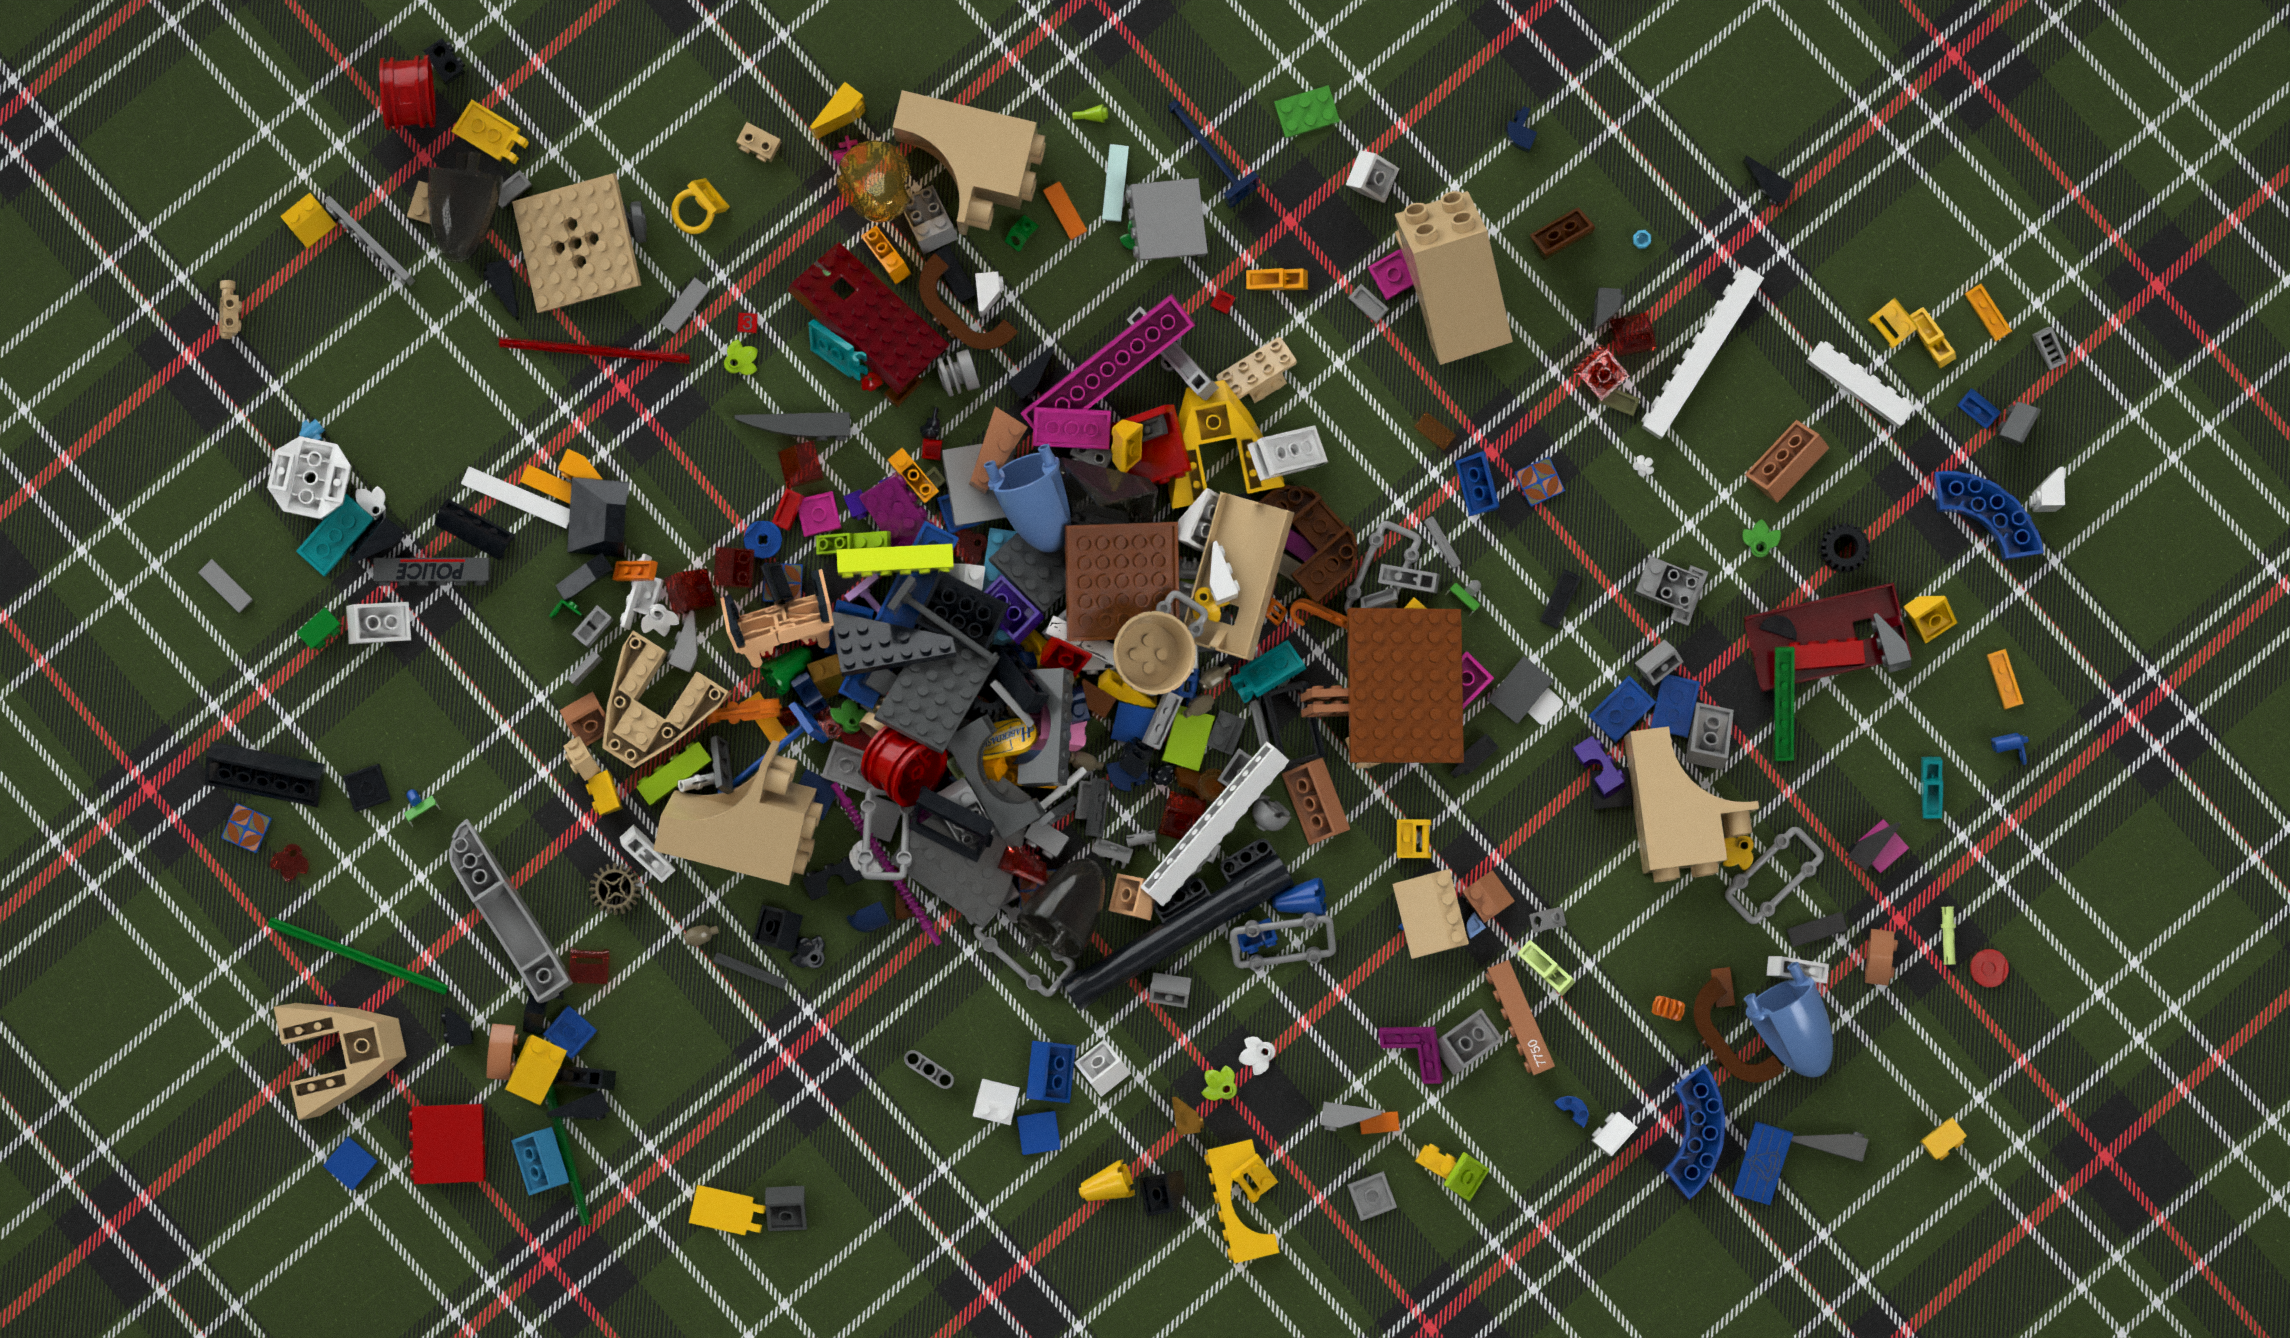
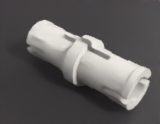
[678,772,715,792]

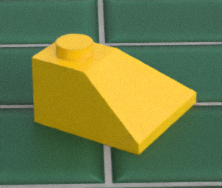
[1903,596,1957,644]

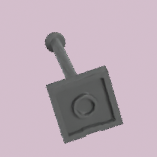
[887,575,1000,666]

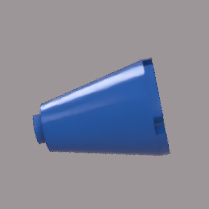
[1272,878,1327,916]

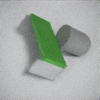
[1445,580,1481,617]

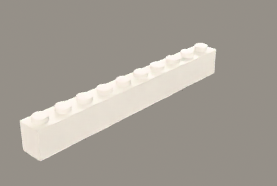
[1641,266,1764,440]
[1140,741,1289,906]

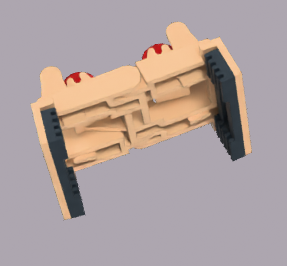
[720,569,834,668]

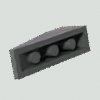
[1791,1131,1869,1162]

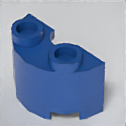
[1238,918,1278,955]
[1553,1096,1589,1128]

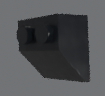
[752,905,803,953]

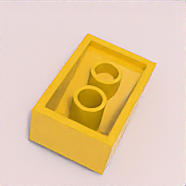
[505,1035,567,1105]

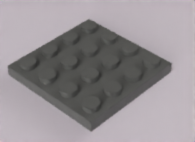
[989,533,1066,614]

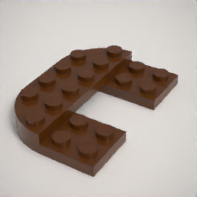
[1259,485,1358,604]

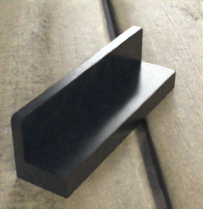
[434,498,514,560]

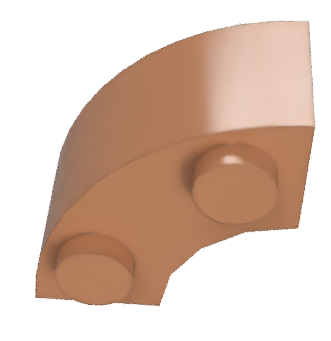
[1865,929,1898,986]
[487,1024,519,1080]

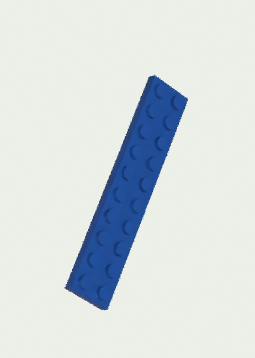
[838,521,959,710]

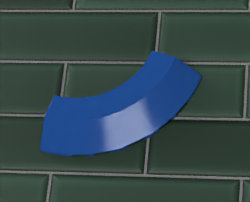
[1934,471,2044,561]
[1663,1064,1726,1200]

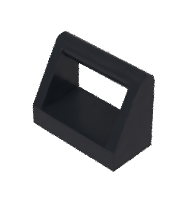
[760,562,794,605]

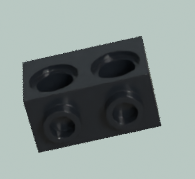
[423,38,465,85]
[1119,736,1154,779]

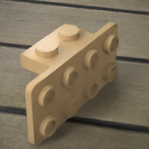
[1216,337,1297,403]

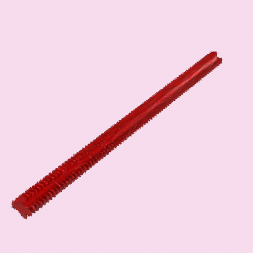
[499,337,690,364]

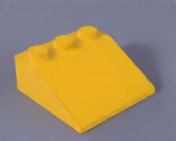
[810,82,866,139]

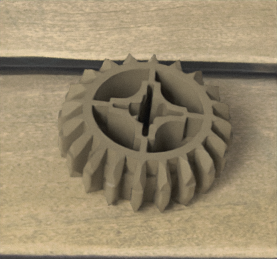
[589,863,642,915]

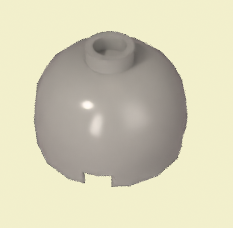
[1252,794,1291,831]

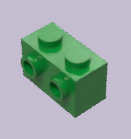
[296,607,343,651]

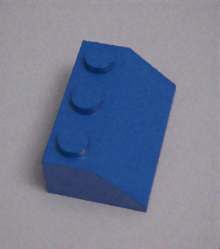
[1026,1041,1076,1103]

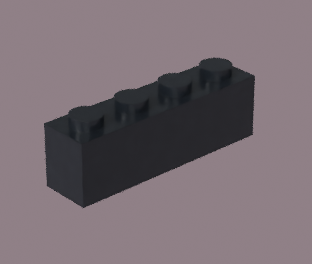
[992,645,1050,713]

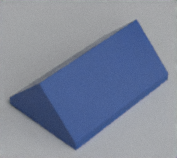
[1455,451,1500,516]

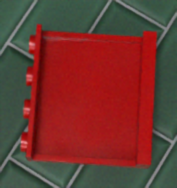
[1110,404,1192,496]
[409,1104,486,1184]

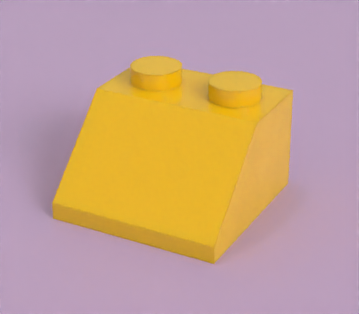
[280,193,337,249]
[1111,419,1143,474]
[586,770,623,816]

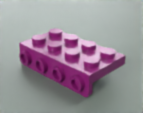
[859,472,935,547]

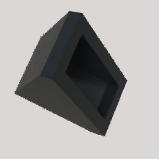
[523,993,548,1035]

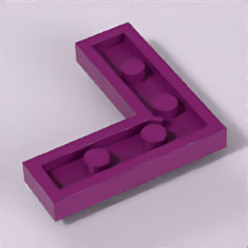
[1378,1027,1443,1084]

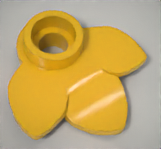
[1192,587,1230,622]
[1723,836,1754,871]

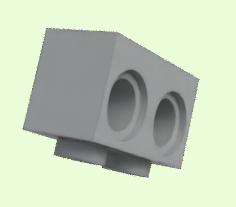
[572,605,614,648]

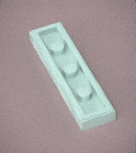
[1102,144,1129,222]

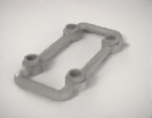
[1344,521,1421,614]
[1148,590,1208,696]
[857,787,915,880]
[1725,827,1824,924]
[974,904,1075,997]
[1230,912,1336,971]

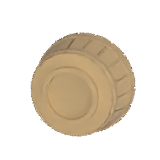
[1113,611,1196,695]

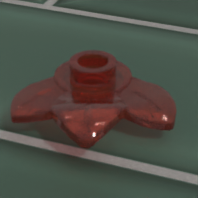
[953,529,988,565]
[815,705,843,739]
[270,844,309,882]

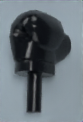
[920,407,940,439]
[1151,762,1177,786]

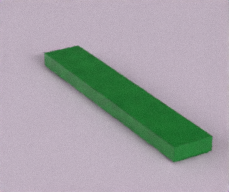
[1774,647,1795,761]

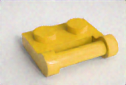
[1868,298,1919,349]
[1397,819,1431,859]
[1231,1153,1278,1203]

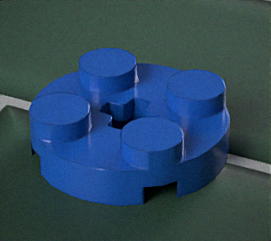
[744,521,783,560]

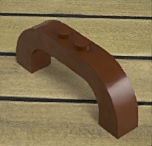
[919,253,1019,350]
[1693,976,1785,1083]

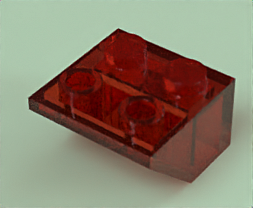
[1609,312,1657,358]
[713,547,755,589]
[664,568,716,615]

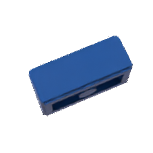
[1957,388,2001,429]

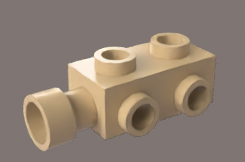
[219,280,242,339]

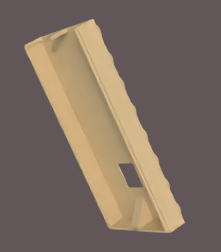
[1184,492,1295,661]

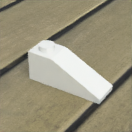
[620,824,675,883]
[1766,956,1829,983]

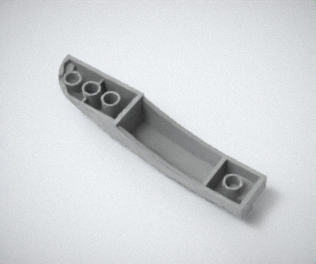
[449,819,573,1003]

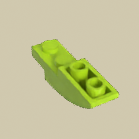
[816,531,891,555]

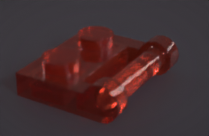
[569,948,610,984]

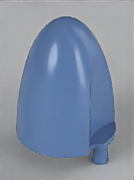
[984,444,1071,553]
[1744,962,1833,1077]

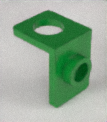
[1005,215,1039,252]
[549,599,584,620]

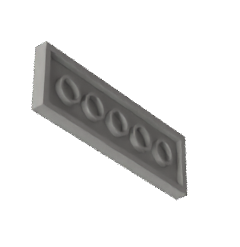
[324,196,415,286]

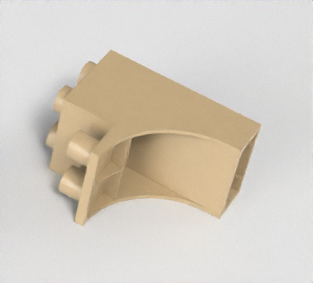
[893,90,1046,235]
[1395,191,1513,365]
[1624,726,1759,883]
[653,740,823,885]

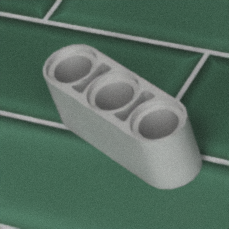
[904,1050,954,1089]

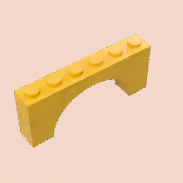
[1204,1139,1280,1264]

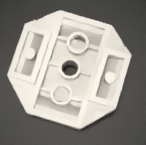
[267,436,352,520]

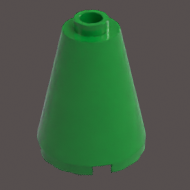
[760,646,813,696]

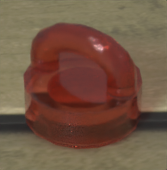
[779,707,798,726]

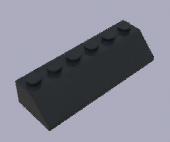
[205,741,325,807]

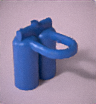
[1991,733,2029,765]

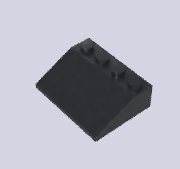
[915,571,1010,653]

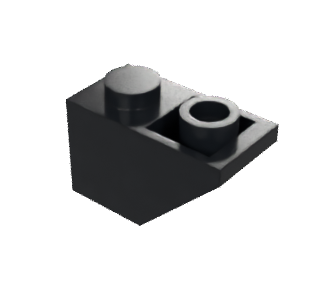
[442,1008,474,1047]

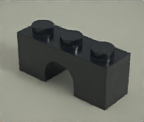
[803,856,865,901]

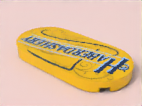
[983,718,1038,761]

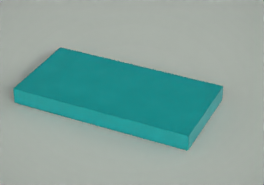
[296,494,375,577]

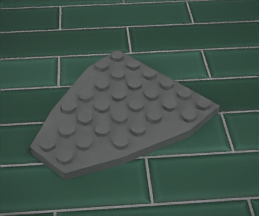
[889,776,1031,929]

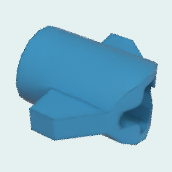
[299,419,325,441]

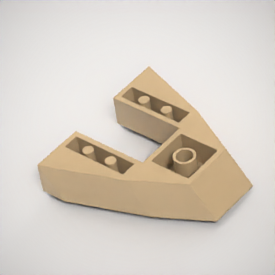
[602,630,732,768]
[274,1003,407,1120]

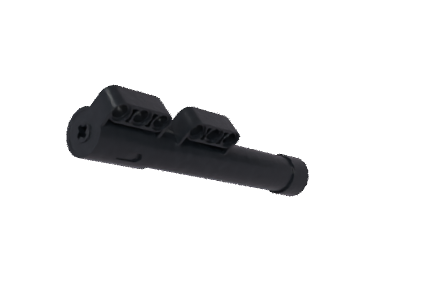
[1061,839,1294,1012]

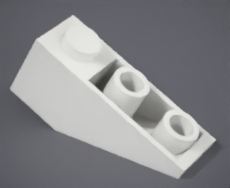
[1209,541,1240,606]

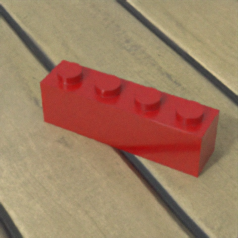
[1787,637,1865,670]

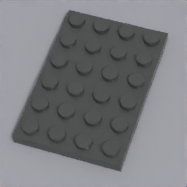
[874,629,996,755]

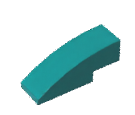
[1921,757,1943,818]

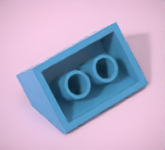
[511,1127,569,1196]

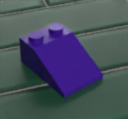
[984,575,1045,645]

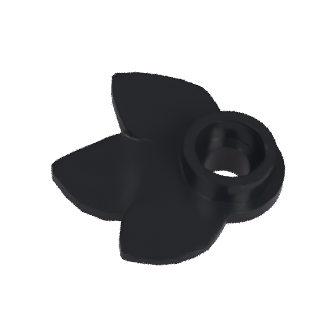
[790,935,825,969]

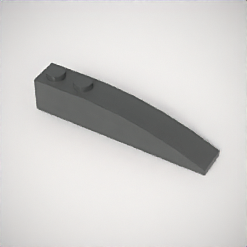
[735,412,851,442]

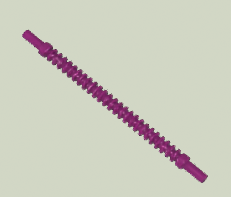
[831,782,942,947]

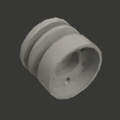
[937,349,980,397]

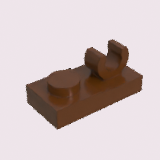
[883,375,924,408]

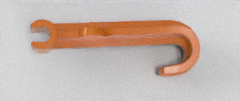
[1290,598,1347,629]
[706,698,782,724]

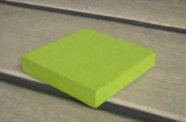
[1443,1152,1490,1202]

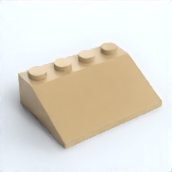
[1392,869,1469,959]

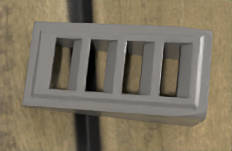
[2032,327,2067,370]

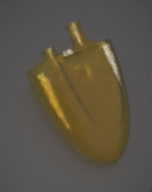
[836,140,911,223]

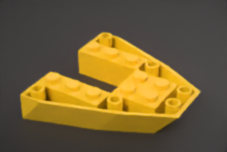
[1168,380,1285,509]

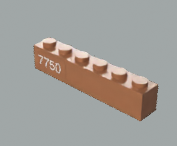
[1485,960,1555,1076]

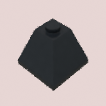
[1139,1170,1186,1217]

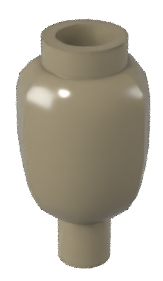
[1198,663,1232,690]
[1183,694,1214,718]
[1069,750,1104,771]
[683,925,719,946]

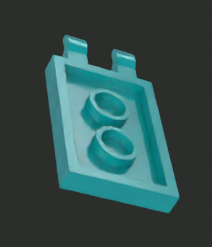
[808,319,868,380]
[1229,640,1307,703]

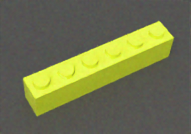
[837,544,954,578]

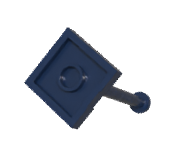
[1168,100,1260,209]

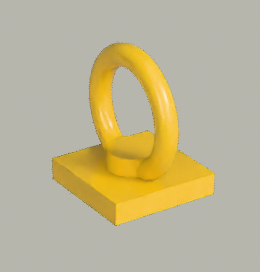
[671,178,730,234]

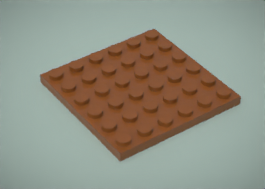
[1065,522,1180,642]

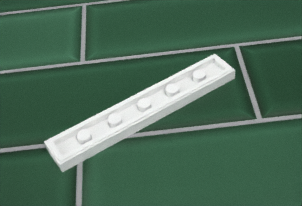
[461,467,570,529]

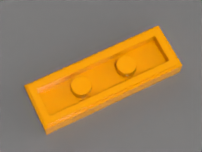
[1964,284,2012,342]
[520,464,571,504]
[1987,649,2024,710]
[744,691,788,743]

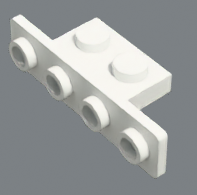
[620,553,664,630]

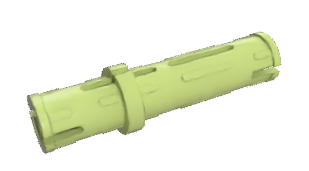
[1940,906,1956,965]

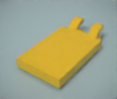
[452,99,529,164]
[689,1185,766,1235]

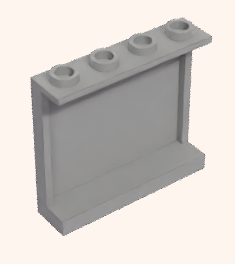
[1126,178,1208,263]
[941,444,1016,528]

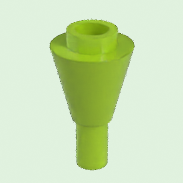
[1072,104,1108,123]

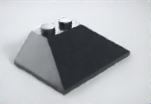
[567,477,630,557]

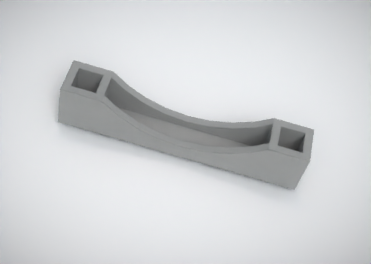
[1127,306,1219,401]

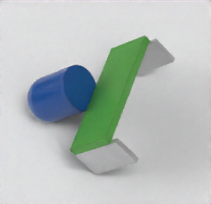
[404,789,440,827]

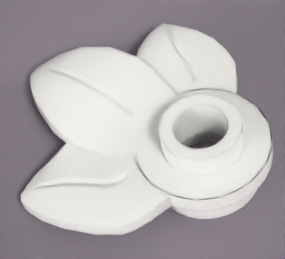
[355,486,386,520]
[641,604,679,637]
[1239,1036,1276,1075]

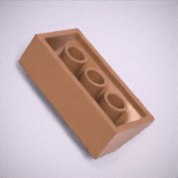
[1745,420,1829,503]
[1282,758,1350,846]

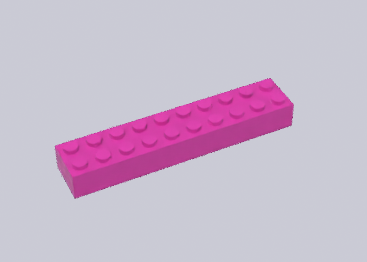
[1020,293,1195,429]

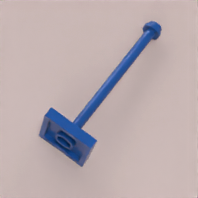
[717,701,829,794]

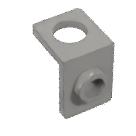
[1529,907,1566,933]

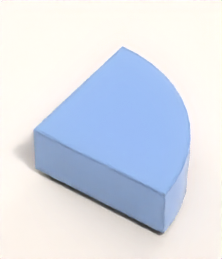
[1466,912,1486,939]

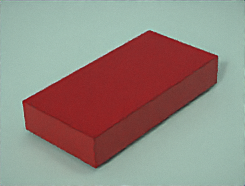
[772,488,805,531]

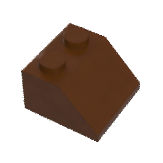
[1082,679,1117,721]

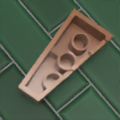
[969,406,1027,494]

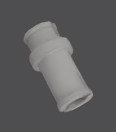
[1126,830,1157,847]

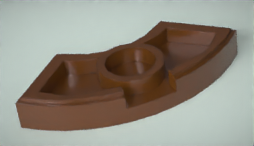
[1174,767,1220,801]

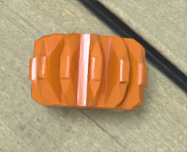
[1652,996,1685,1021]

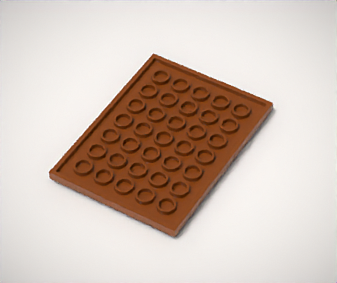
[1347,608,1464,763]

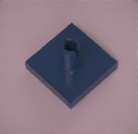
[799,769,841,821]

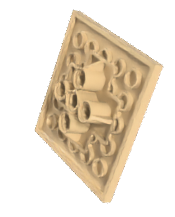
[512,173,642,313]

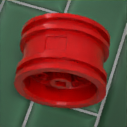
[379,55,436,131]
[861,726,947,807]

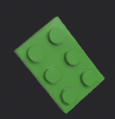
[1274,85,1340,139]

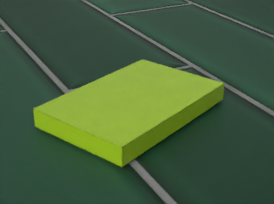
[1162,706,1215,772]

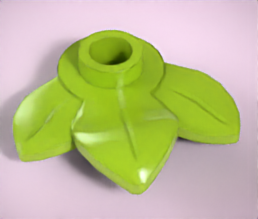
[724,340,758,375]
[1202,1065,1237,1101]

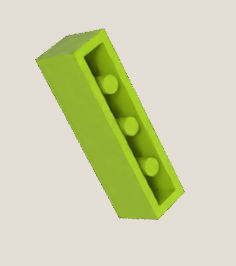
[636,741,713,807]

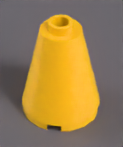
[1079,1159,1135,1201]

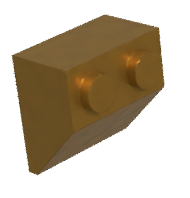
[807,654,846,699]
[1172,1097,1204,1136]

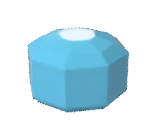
[1633,230,1651,249]

